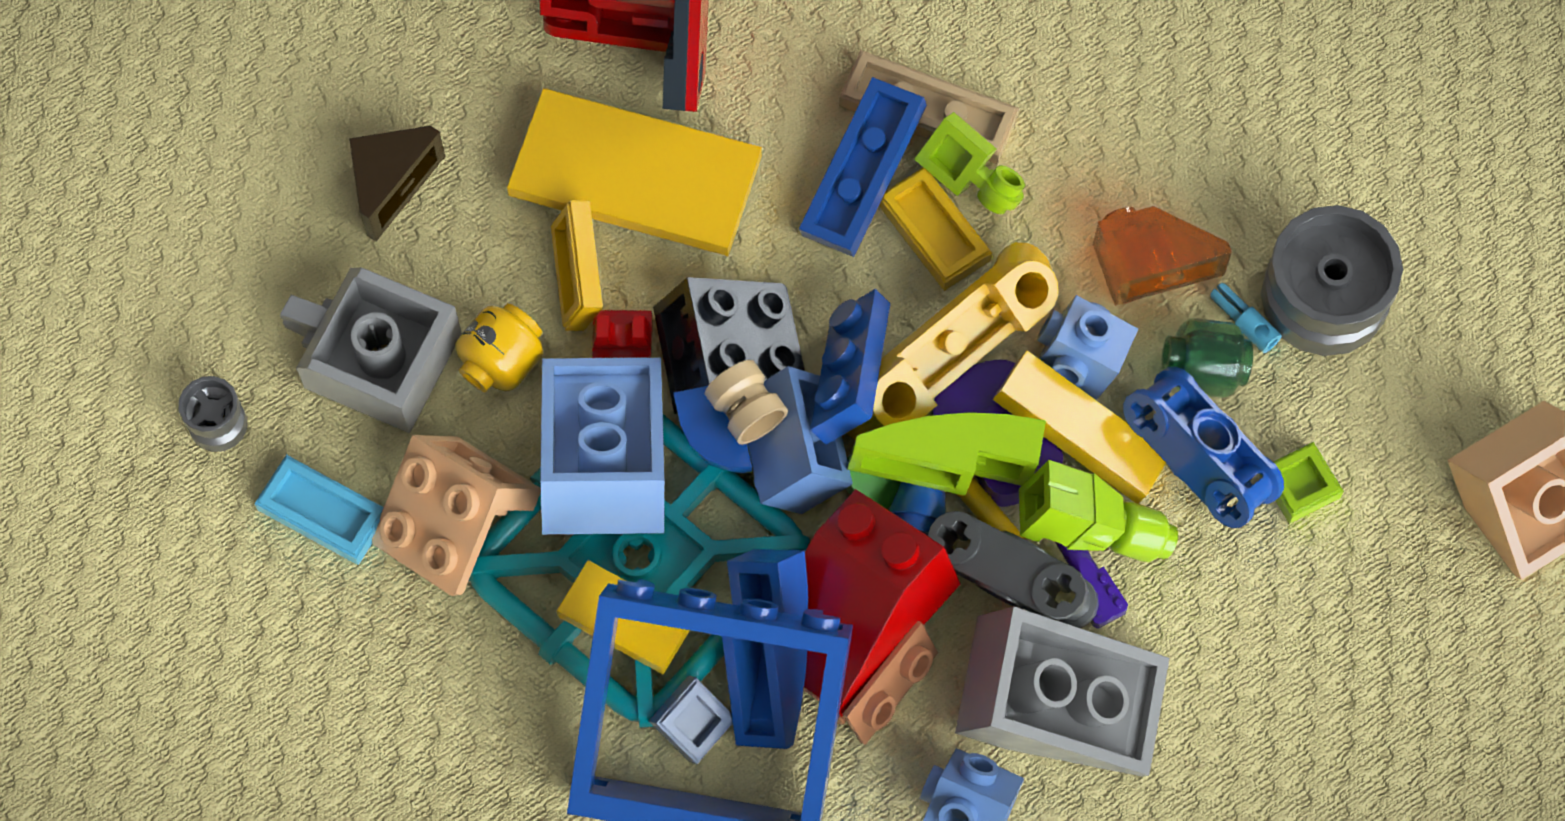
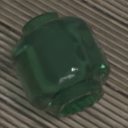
[1161,318,1253,399]

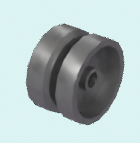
[1261,205,1403,356]

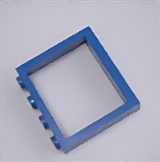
[567,579,853,821]

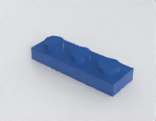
[799,77,927,257]
[810,289,890,445]

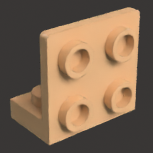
[372,435,541,596]

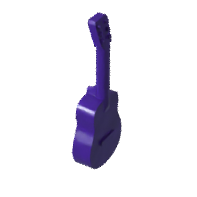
[932,360,1128,629]

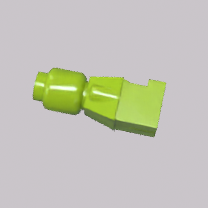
[1019,460,1178,562]

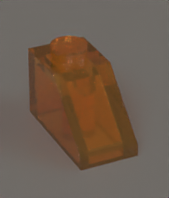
[1093,206,1232,306]

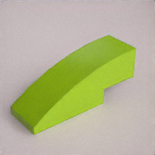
[847,413,1046,496]

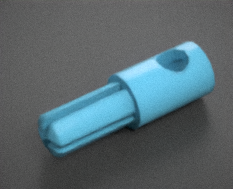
[1210,283,1282,353]

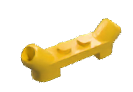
[846,242,1059,440]

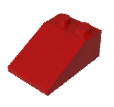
[803,489,961,717]

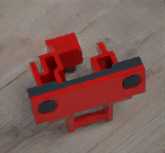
[540,0,709,112]

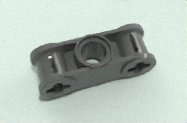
[928,511,1099,628]

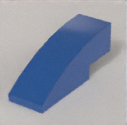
[722,549,808,749]

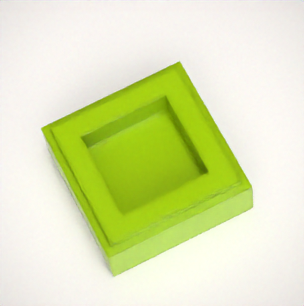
[1259,442,1344,524]

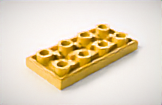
[507,88,762,256]

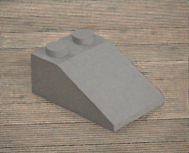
[955,606,1170,777]

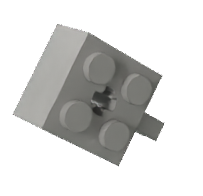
[280,267,462,433]

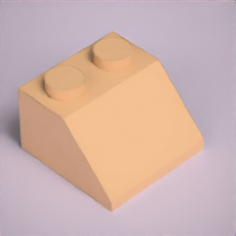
[1448,401,1565,580]

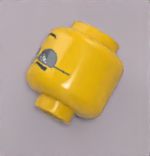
[455,303,543,392]

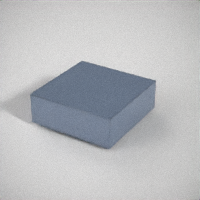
[649,676,733,764]

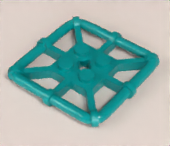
[469,414,810,728]

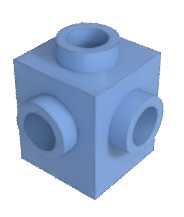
[1037,295,1138,400]
[920,748,1024,821]

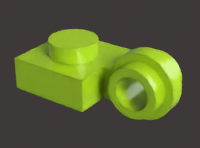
[914,112,1025,214]

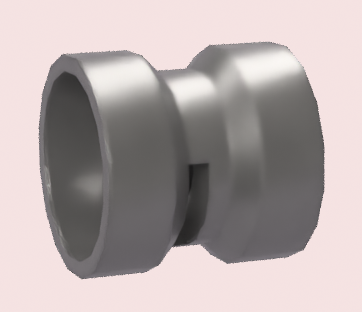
[179,376,247,452]

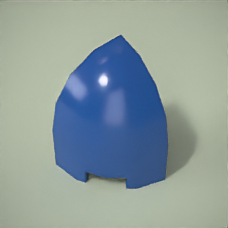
[673,386,752,473]

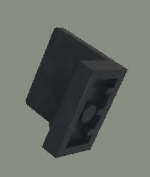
[653,277,805,414]

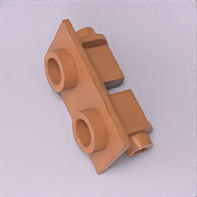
[837,621,938,745]

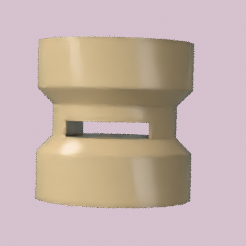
[705,360,788,445]

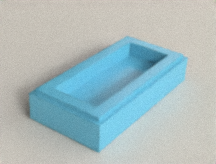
[254,455,384,565]

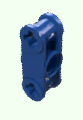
[1123,366,1284,528]

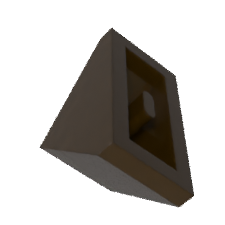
[349,126,445,241]

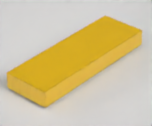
[993,350,1166,504]

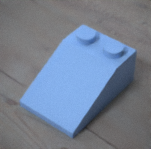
[541,357,665,535]

